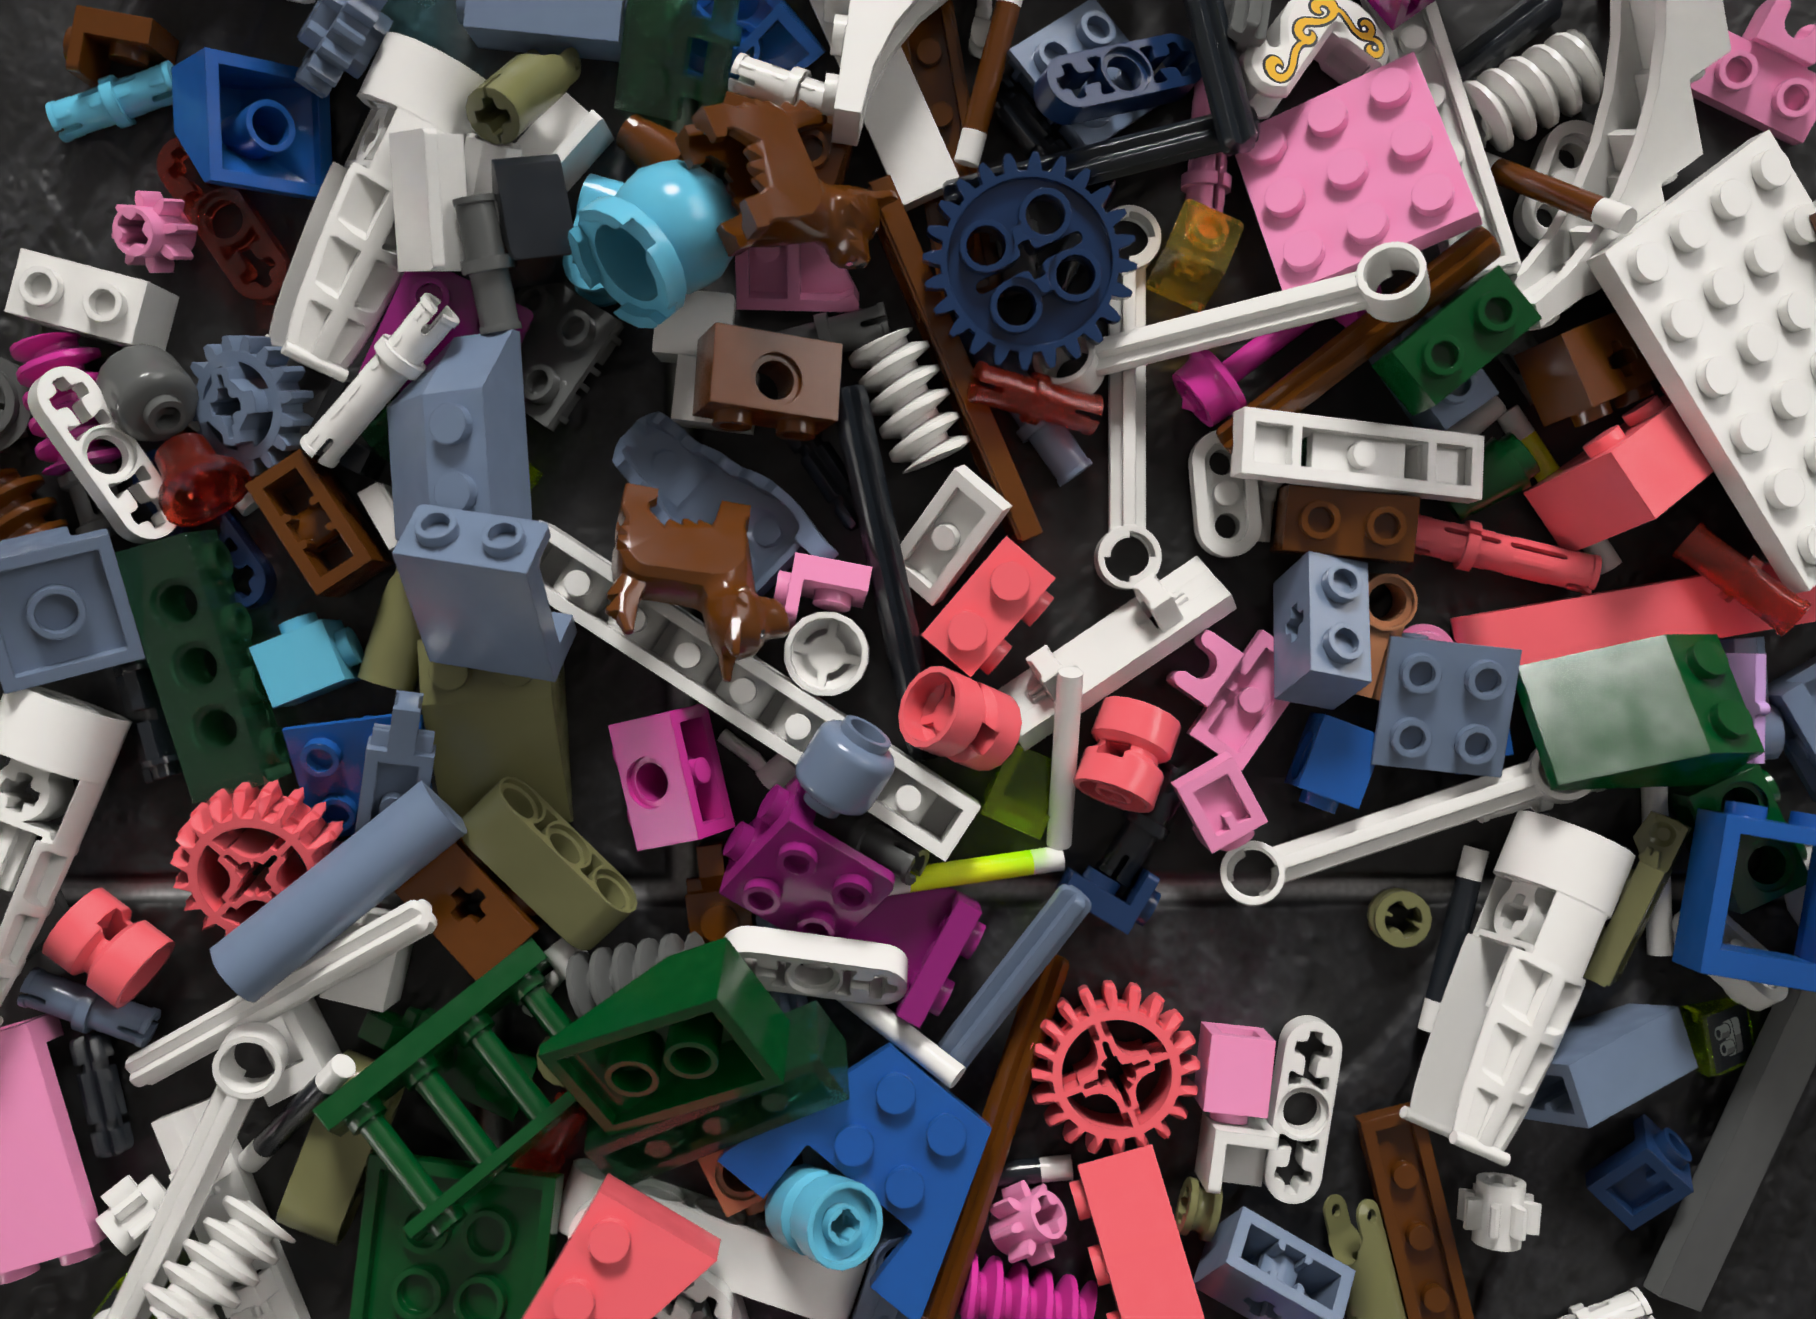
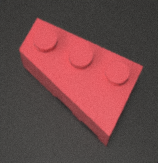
[1523,385,1714,551]
[1069,1144,1205,1319]
[521,1173,721,1319]

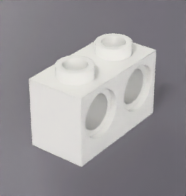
[5,248,179,351]

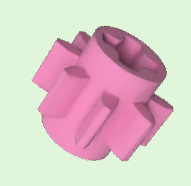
[111,190,198,273]
[989,1180,1067,1266]

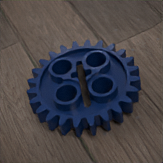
[922,151,1137,372]

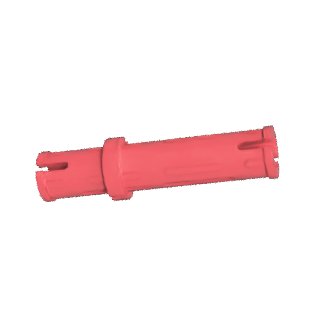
[1415,514,1602,595]

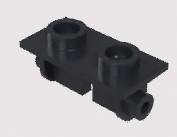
[113,645,209,784]

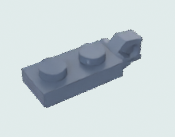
[355,690,436,833]

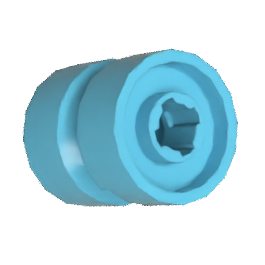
[764,1163,883,1271]

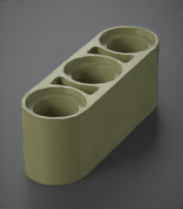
[462,776,637,950]
[276,1049,406,1246]

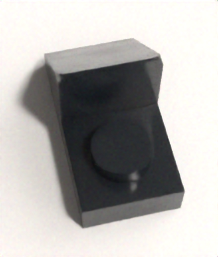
[491,154,574,288]

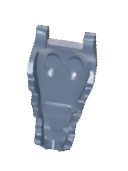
[612,411,839,597]

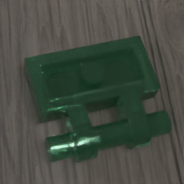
[614,0,743,122]

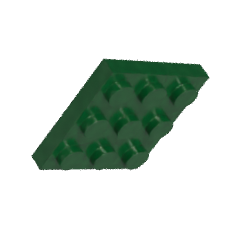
[349,1152,564,1319]

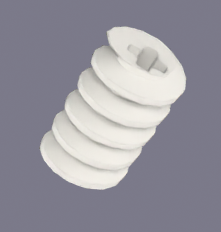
[1462,29,1604,153]
[848,327,970,474]
[142,1195,296,1319]

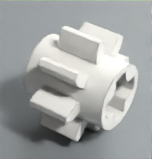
[1456,1172,1542,1252]
[95,1174,167,1256]

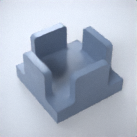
[0,527,145,694]

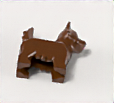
[675,99,898,269]
[605,483,790,682]

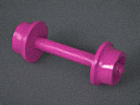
[1172,285,1382,427]

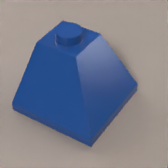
[171,47,332,200]

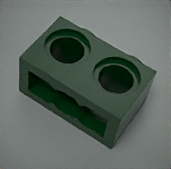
[1371,265,1542,416]
[1668,763,1808,914]

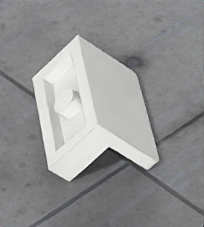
[515,92,615,192]
[389,128,467,272]

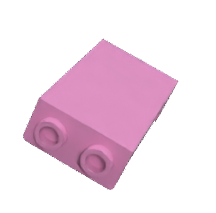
[0,1014,107,1285]

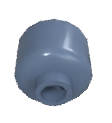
[795,715,895,818]

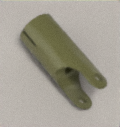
[466,47,581,145]
[357,567,422,692]
[1323,1194,1407,1319]

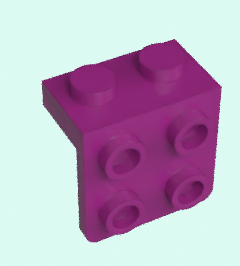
[719,775,895,938]
[844,887,986,1028]

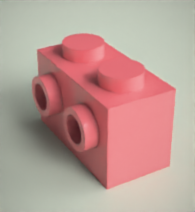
[920,536,1056,677]

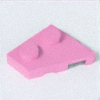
[735,243,859,312]

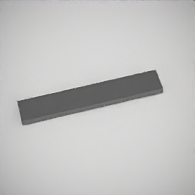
[1643,988,1816,1312]

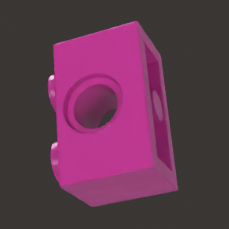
[608,704,735,851]

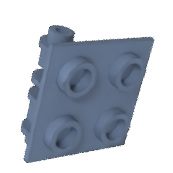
[1007,0,1158,149]
[1371,632,1522,778]

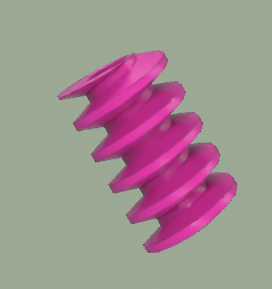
[9,332,122,476]
[957,1253,1098,1319]

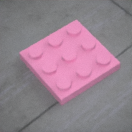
[1235,52,1483,290]

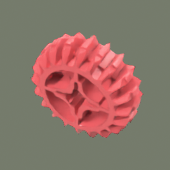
[170,779,344,936]
[1030,980,1201,1155]

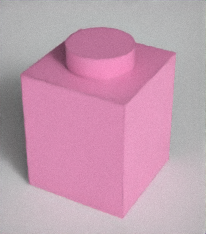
[1193,1021,1276,1125]

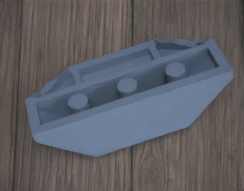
[387,329,532,541]

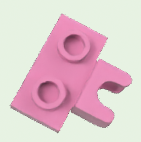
[1690,0,1816,146]
[1166,629,1290,771]

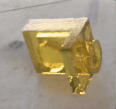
[1146,199,1244,312]

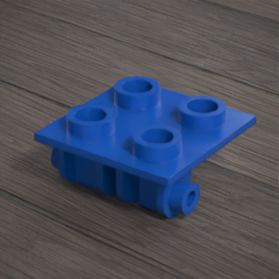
[282,714,433,837]

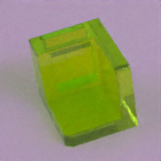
[979,744,1052,840]

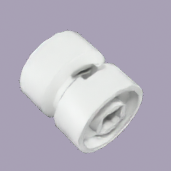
[784,612,870,696]

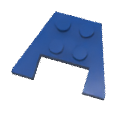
[717,1042,992,1319]

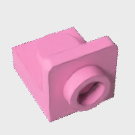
[774,552,872,630]
[1171,751,1268,854]

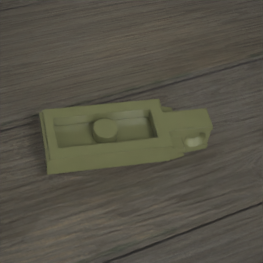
[1583,811,1692,987]

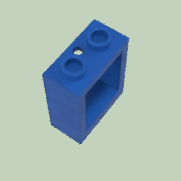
[1672,800,1816,992]

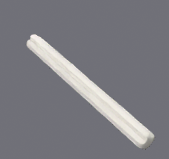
[125,899,437,1087]

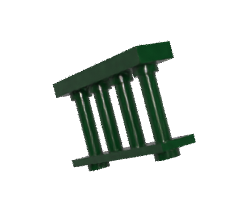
[312,937,582,1241]

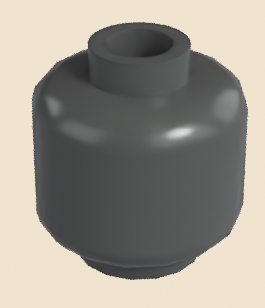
[96,344,199,442]

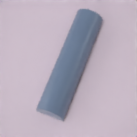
[210,780,467,1002]

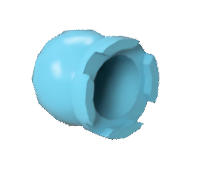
[568,160,739,328]

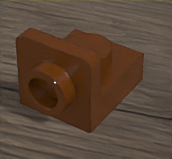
[63,5,179,88]

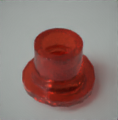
[155,433,252,527]

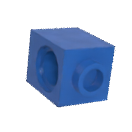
[1285,712,1375,814]

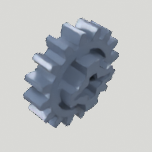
[294,0,393,99]
[190,335,314,476]

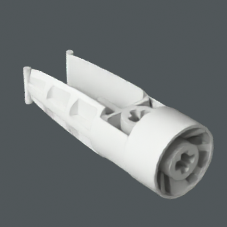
[265,32,486,383]
[0,686,132,1026]
[1399,810,1636,1166]

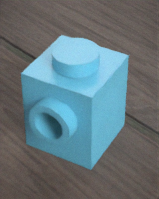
[249,612,364,708]

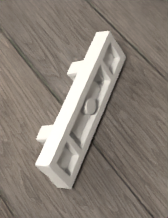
[1230,407,1485,504]
[998,556,1237,751]
[151,1097,311,1319]

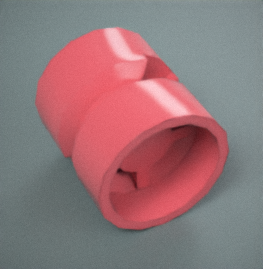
[898,666,1022,771]
[1073,696,1182,813]
[42,887,175,1009]

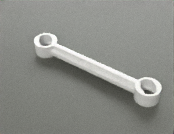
[1094,205,1162,590]
[1033,242,1431,403]
[1220,748,1592,906]
[93,1022,289,1319]

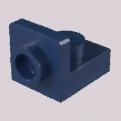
[1055,865,1161,935]
[1585,1114,1694,1231]

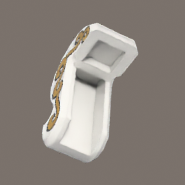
[1238,0,1389,120]

